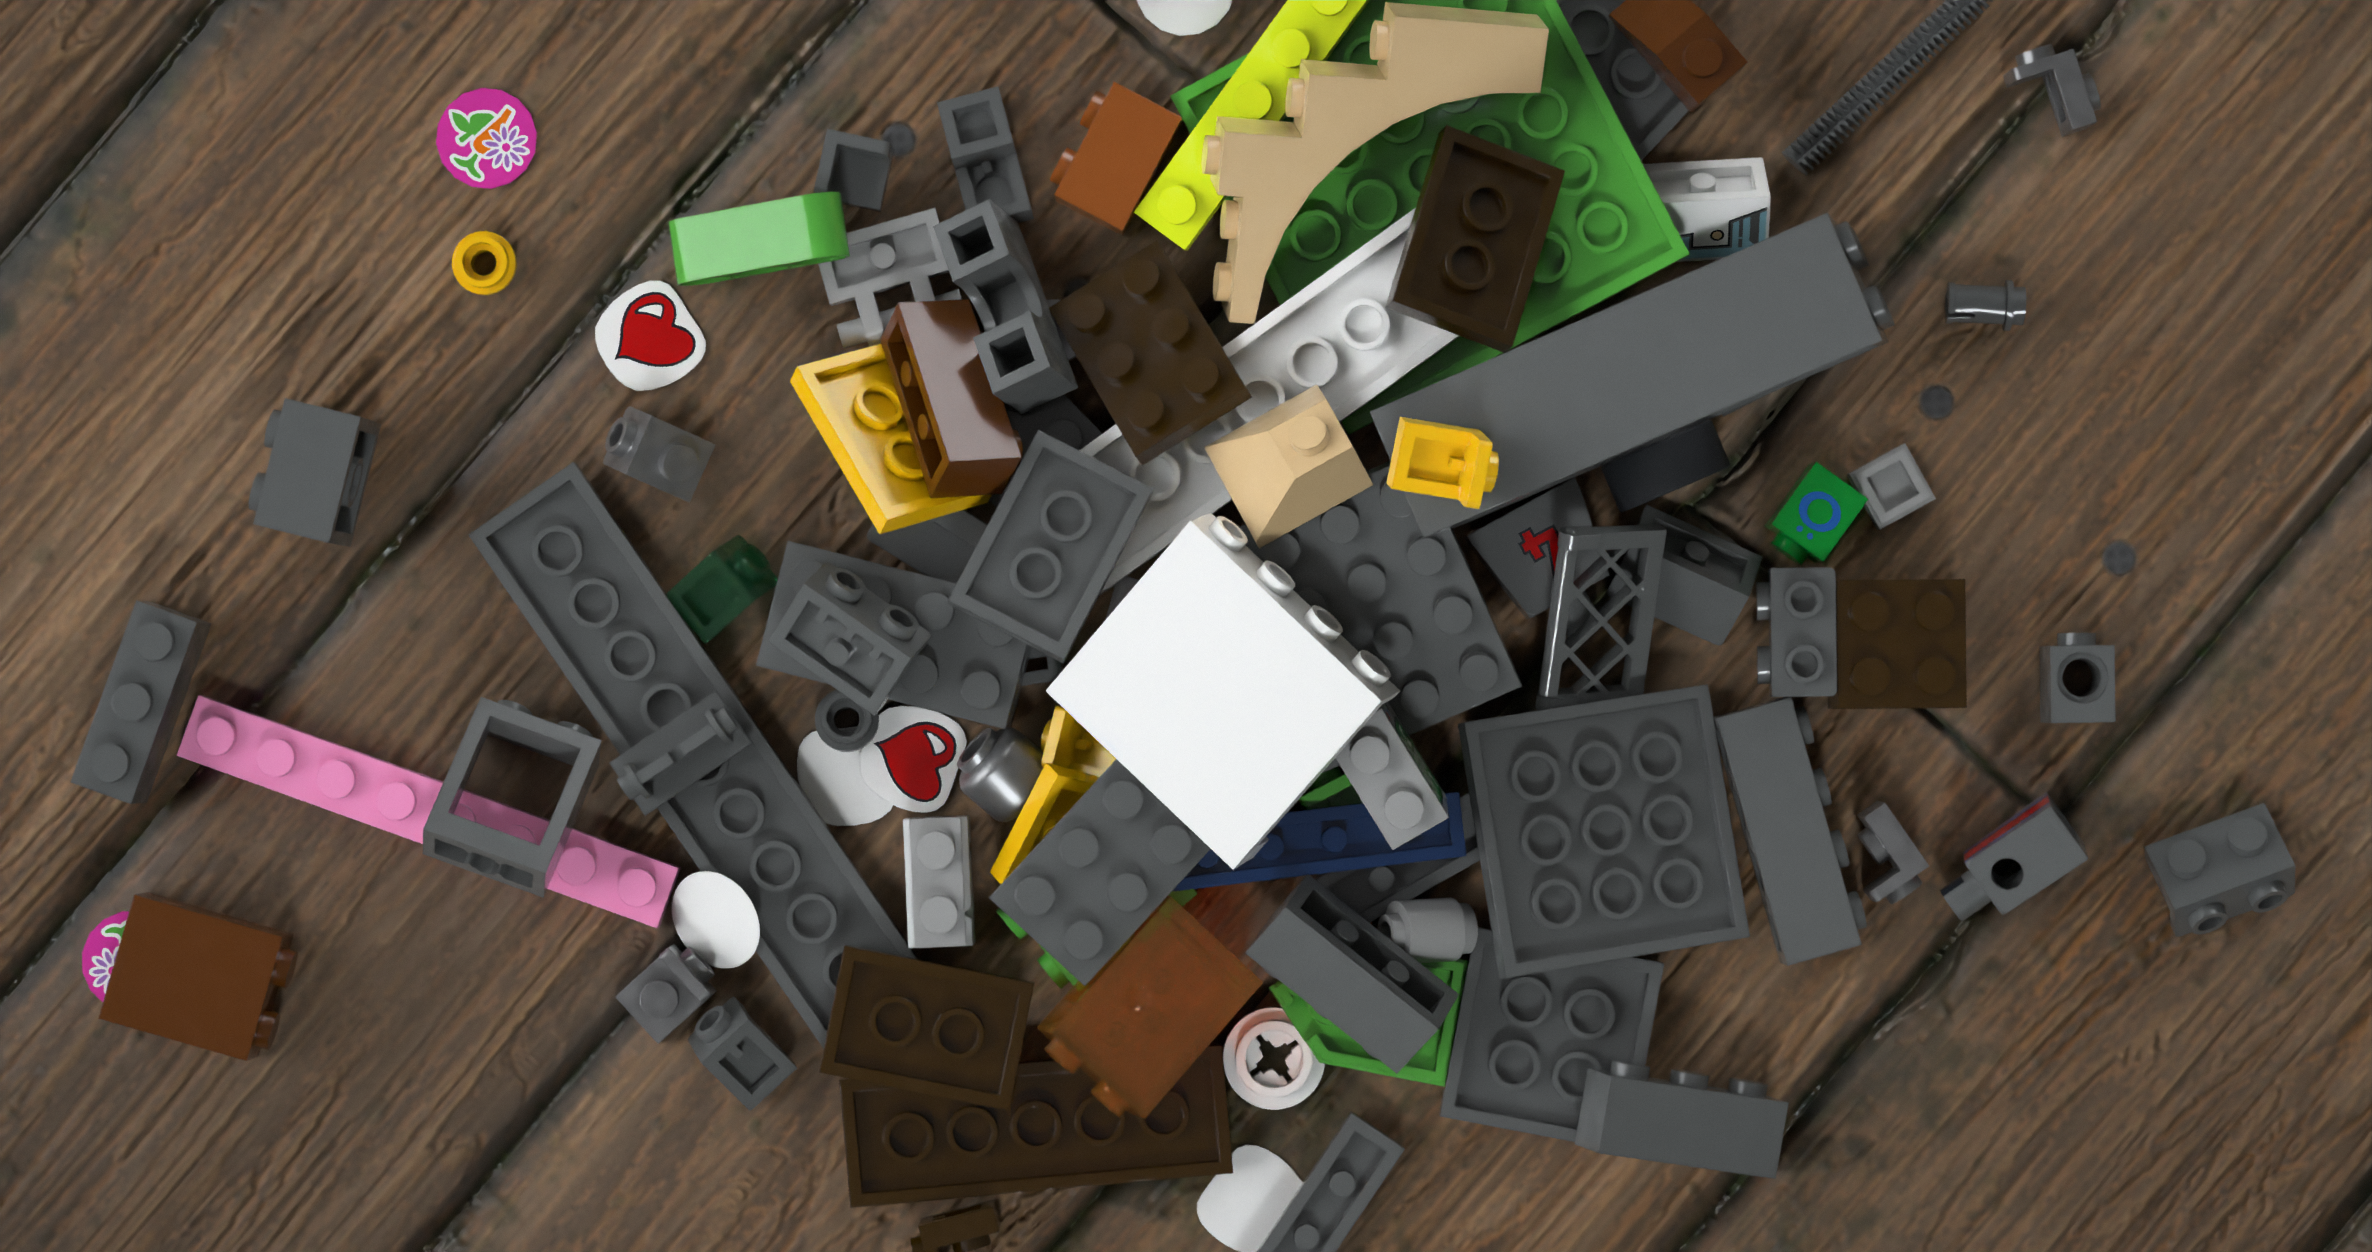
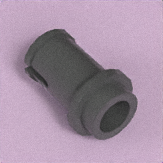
[1945,280,2026,331]

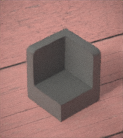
[814,129,895,212]

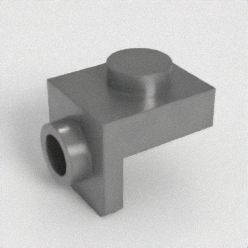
[2003,44,2101,137]
[603,406,715,503]

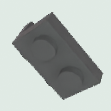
[1756,567,1837,697]
[2144,803,2296,937]

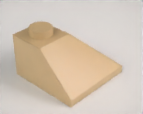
[1204,384,1373,548]

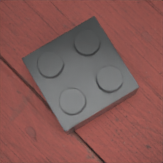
[249,398,381,547]

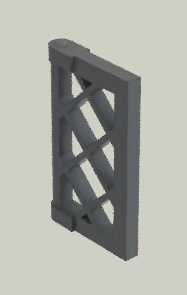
[1535,524,1667,711]

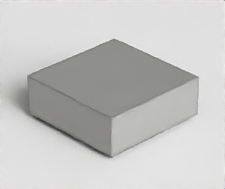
[1847,443,1936,530]

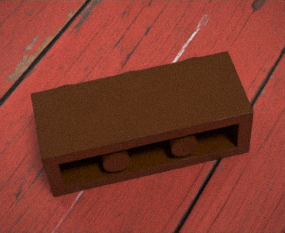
[880,299,1023,498]

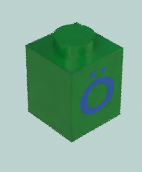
[1764,462,1868,565]

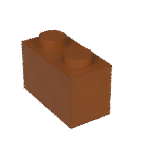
[1050,82,1182,236]

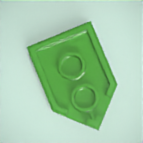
[1268,959,1468,1087]

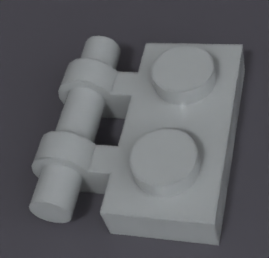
[818,208,962,348]

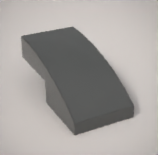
[937,86,1034,223]

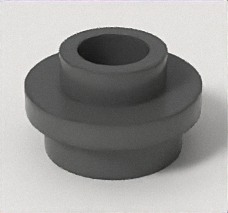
[815,690,879,752]

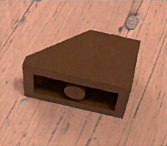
[1608,0,1748,113]

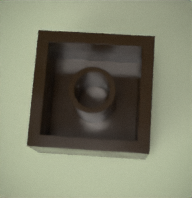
[1828,579,1967,709]

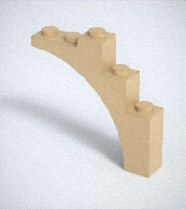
[1201,2,1549,324]

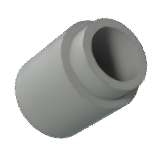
[1377,897,1478,963]

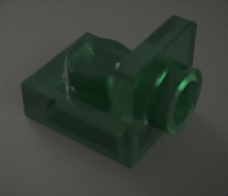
[666,535,778,644]

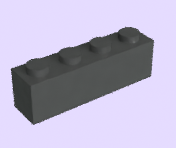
[1714,697,1867,966]

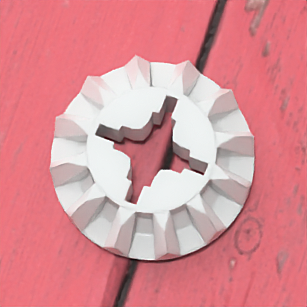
[1223,1007,1325,1110]

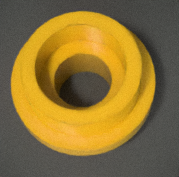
[452,231,517,295]

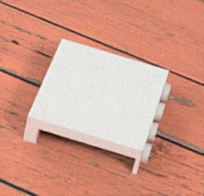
[1046,513,1400,869]

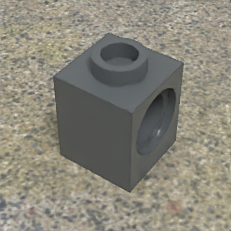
[2039,633,2116,723]

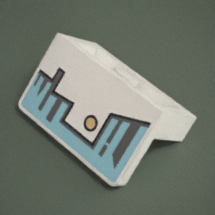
[1643,157,1771,262]

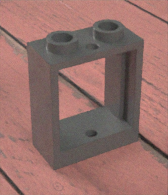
[422,697,602,898]

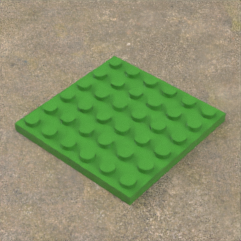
[1170,0,1690,435]

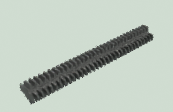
[1782,0,1993,176]

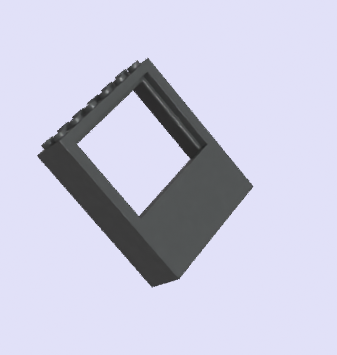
[1370,213,1895,538]

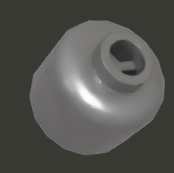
[957,728,1043,822]

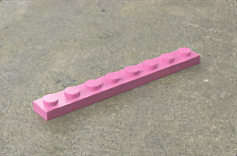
[176,695,681,928]

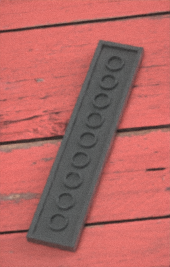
[468,462,919,1049]

